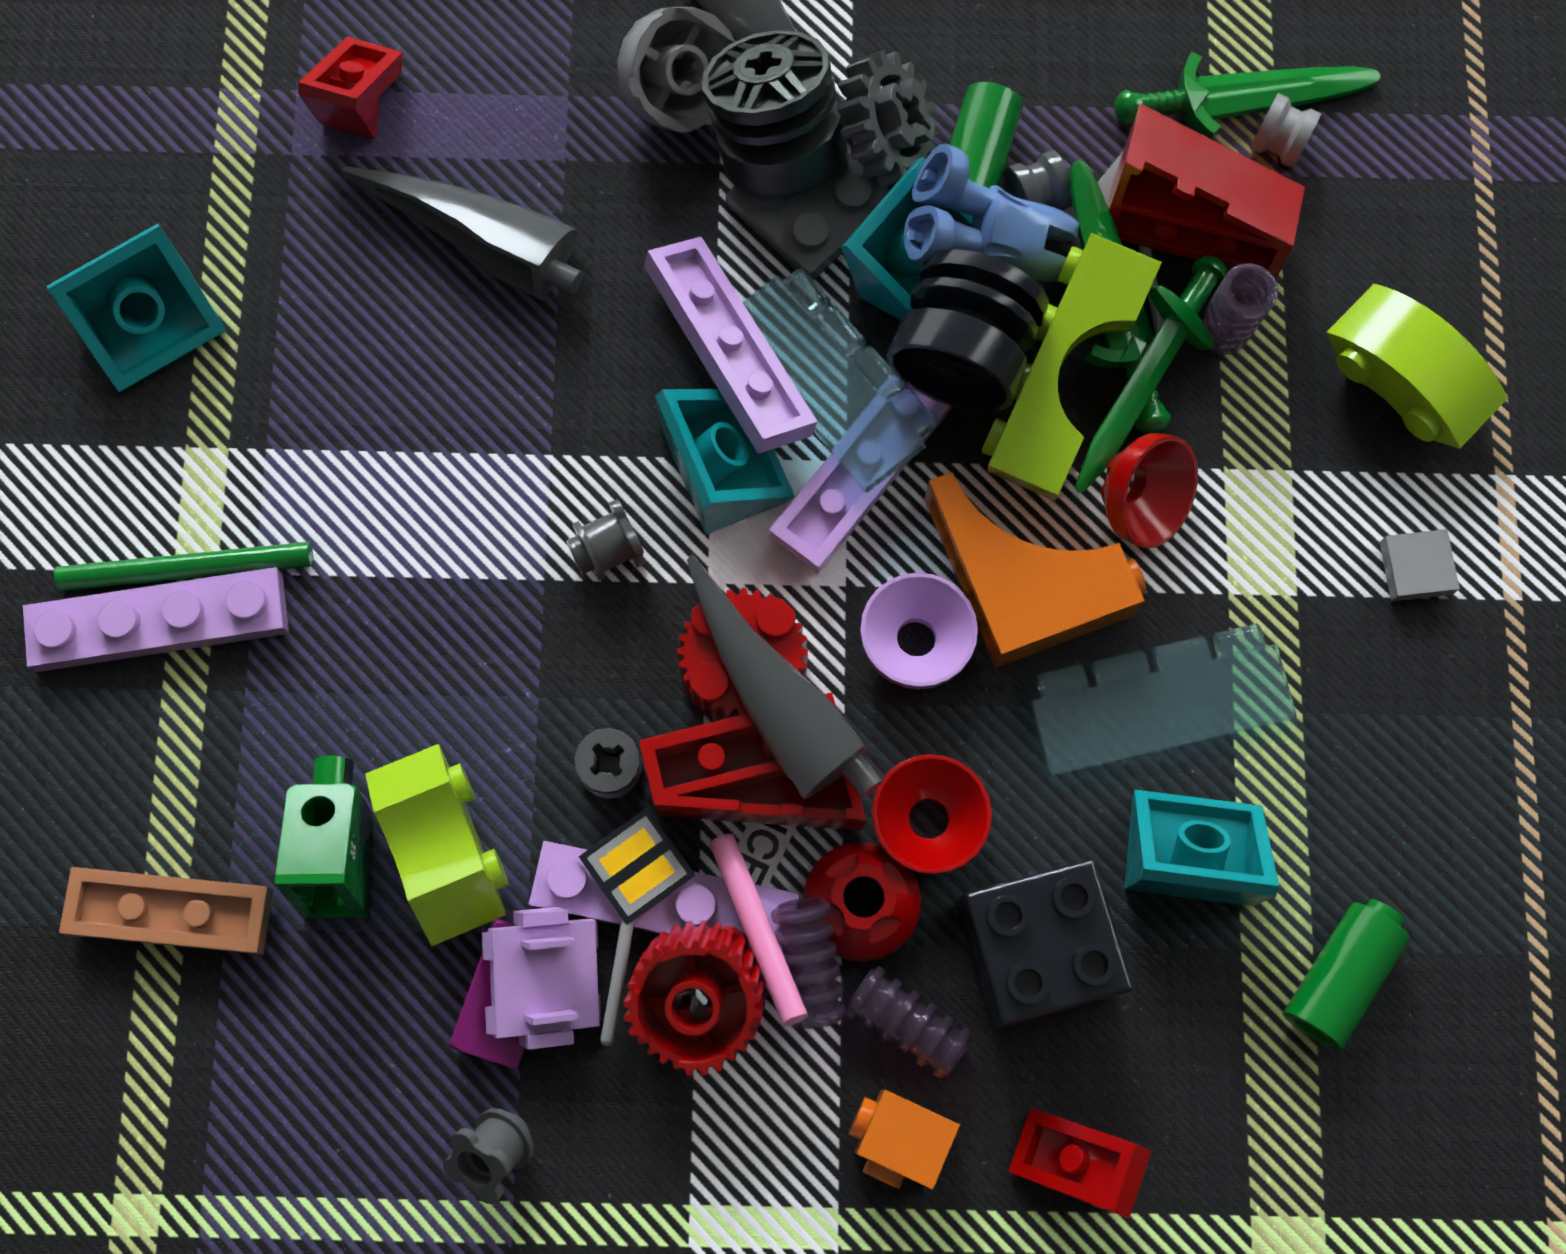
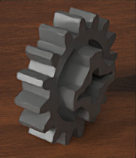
[837,50,940,187]

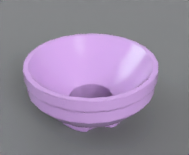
[860,572,978,690]

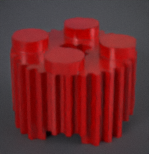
[677,588,808,721]
[623,920,767,1076]

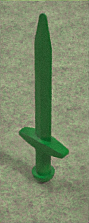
[1075,255,1227,493]

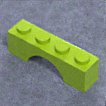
[981,233,1162,501]

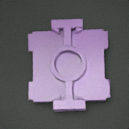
[482,907,602,1050]

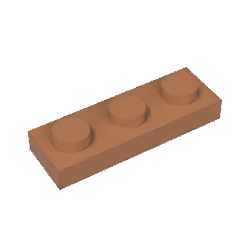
[59,867,274,955]

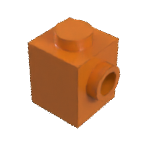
[848,1089,960,1190]

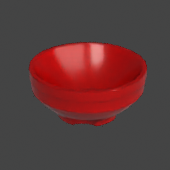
[1101,433,1198,548]
[871,754,992,875]
[802,842,921,962]

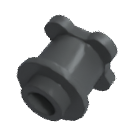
[566,499,646,581]
[443,1108,534,1204]

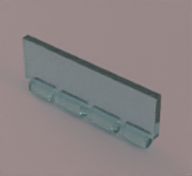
[743,269,938,494]
[1031,623,1297,776]

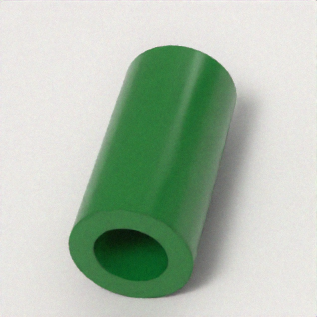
[949,82,1023,188]
[1282,899,1411,1051]

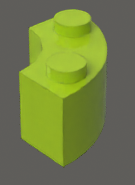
[1326,284,1508,449]
[365,744,509,946]

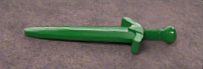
[1114,52,1380,140]
[1069,160,1172,434]

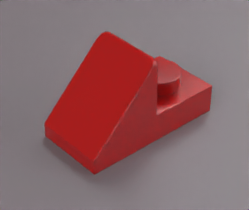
[298,36,403,140]
[1008,1108,1151,1218]

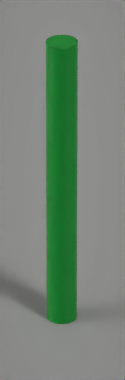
[54,542,314,592]

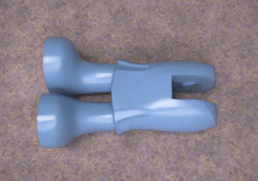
[904,144,1079,283]

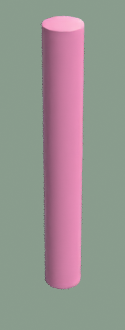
[710,834,808,1026]

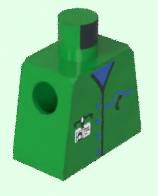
[274,755,372,919]

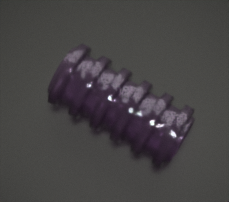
[1200,263,1278,355]
[771,898,847,1029]
[846,966,972,1081]

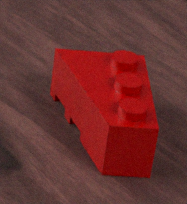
[1107,103,1305,280]
[639,692,866,831]

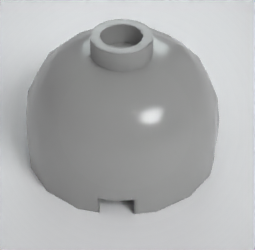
[617,6,735,133]

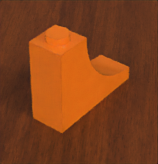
[924,472,1146,668]

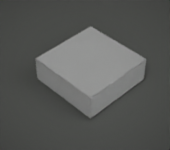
[1379,529,1460,601]

